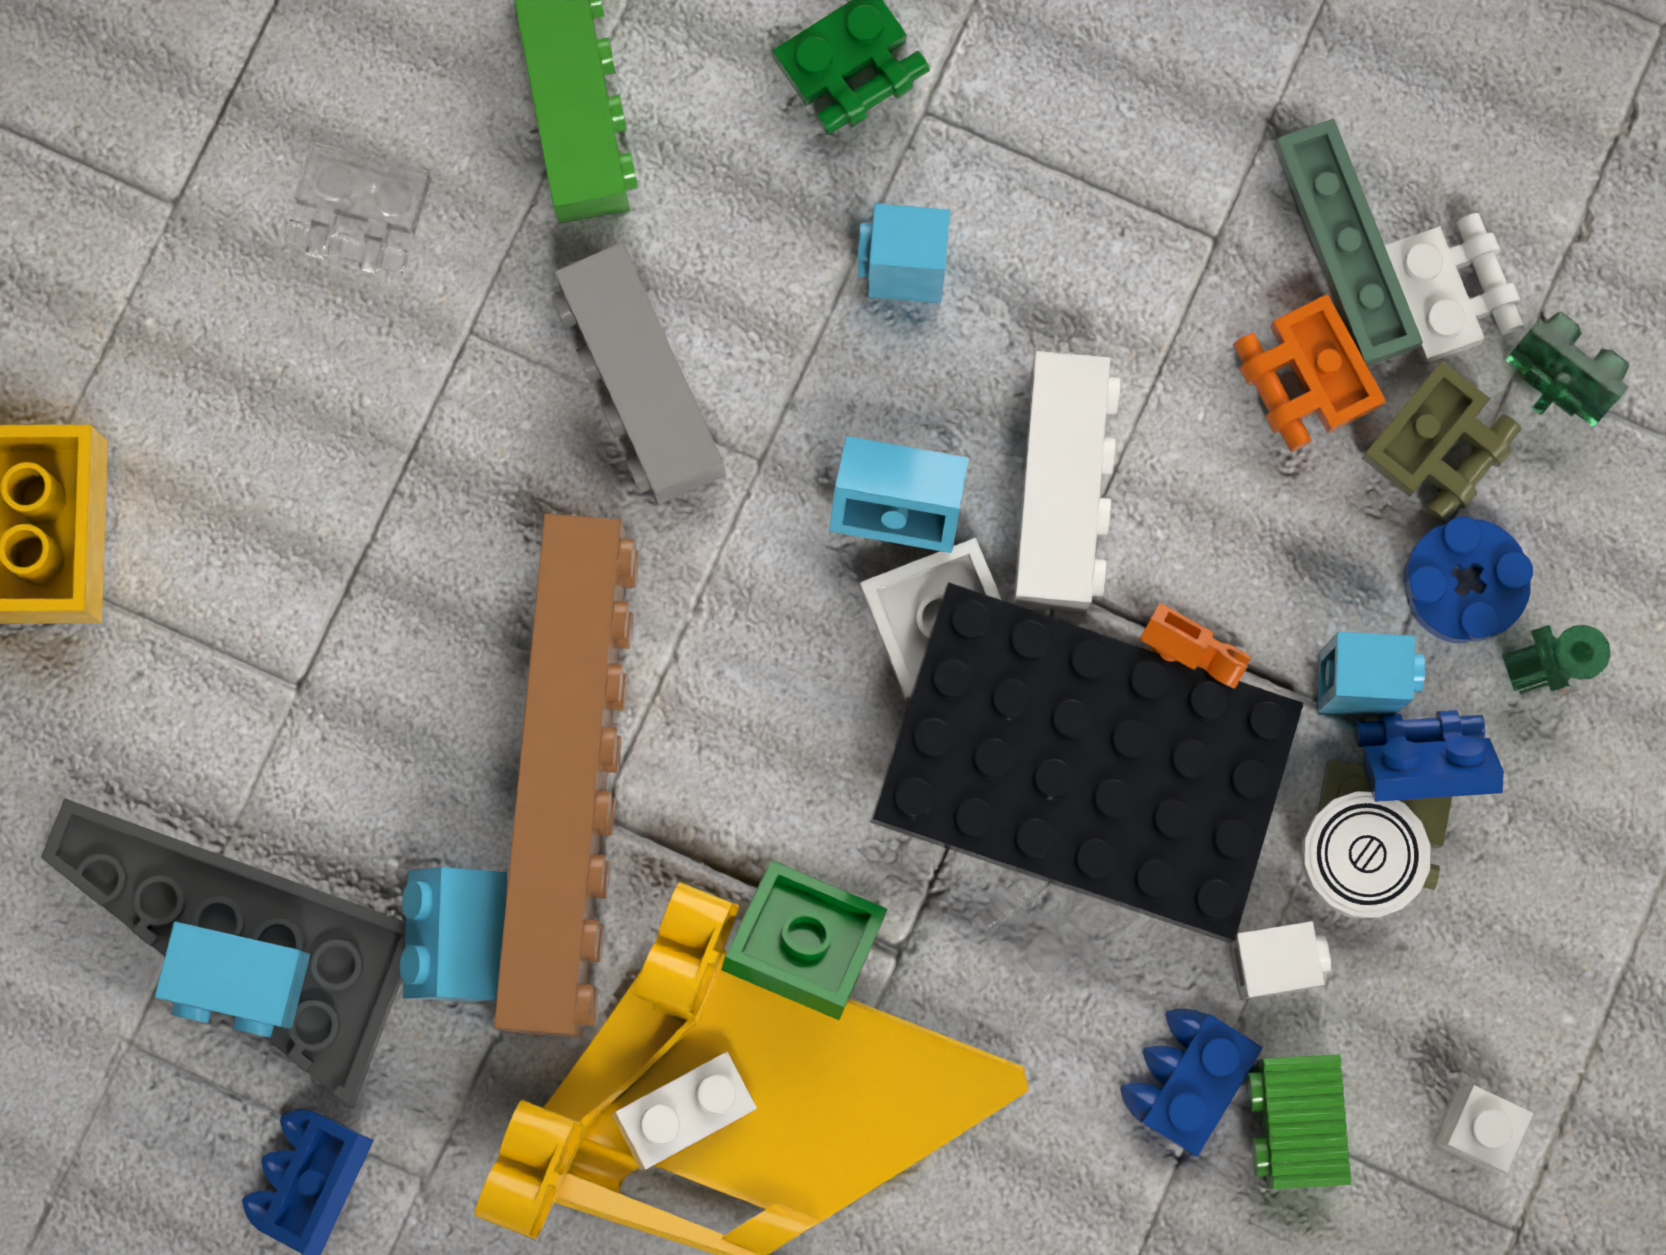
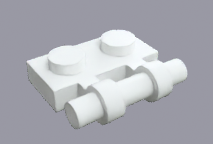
[1385,213,1524,364]

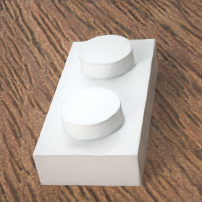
[612,1052,757,1171]

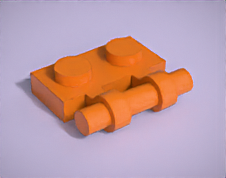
[1233,294,1386,452]

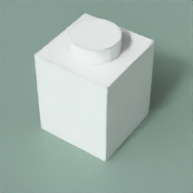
[1230,921,1331,1000]
[1434,1085,1534,1173]

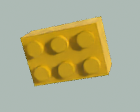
[0,425,108,624]

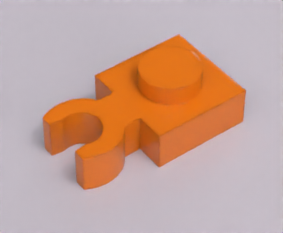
[1139,603,1251,689]

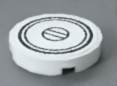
[1302,791,1431,919]

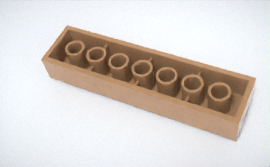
[494,513,639,1039]

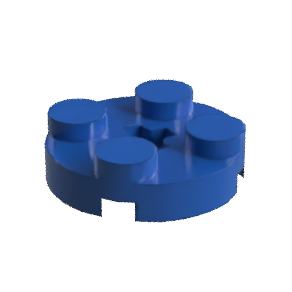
[1404,517,1533,644]

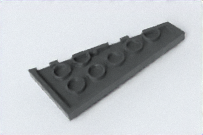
[41,798,406,1108]

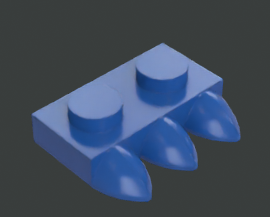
[1120,1008,1263,1157]
[242,1110,374,1255]

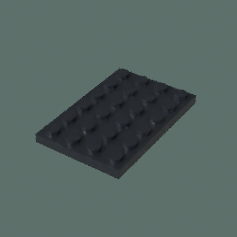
[870,582,1304,943]

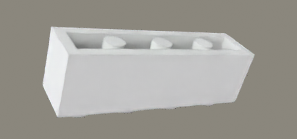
[1013,351,1120,613]

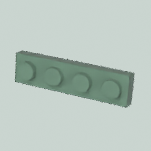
[1274,119,1423,366]

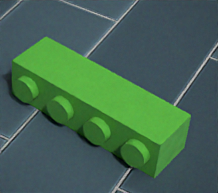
[514,0,638,224]

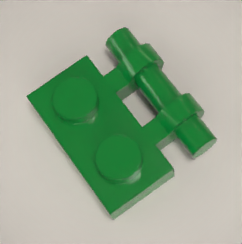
[772,0,930,135]

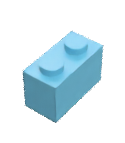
[857,203,950,303]
[829,436,969,553]
[1317,632,1425,716]
[400,867,507,1002]
[155,921,311,1038]

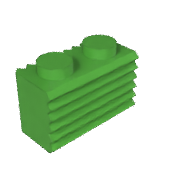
[1247,1054,1351,1189]

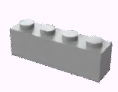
[551,242,726,505]

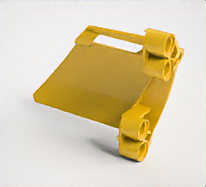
[474,882,1030,1255]

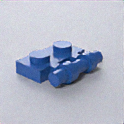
[1356,710,1504,802]

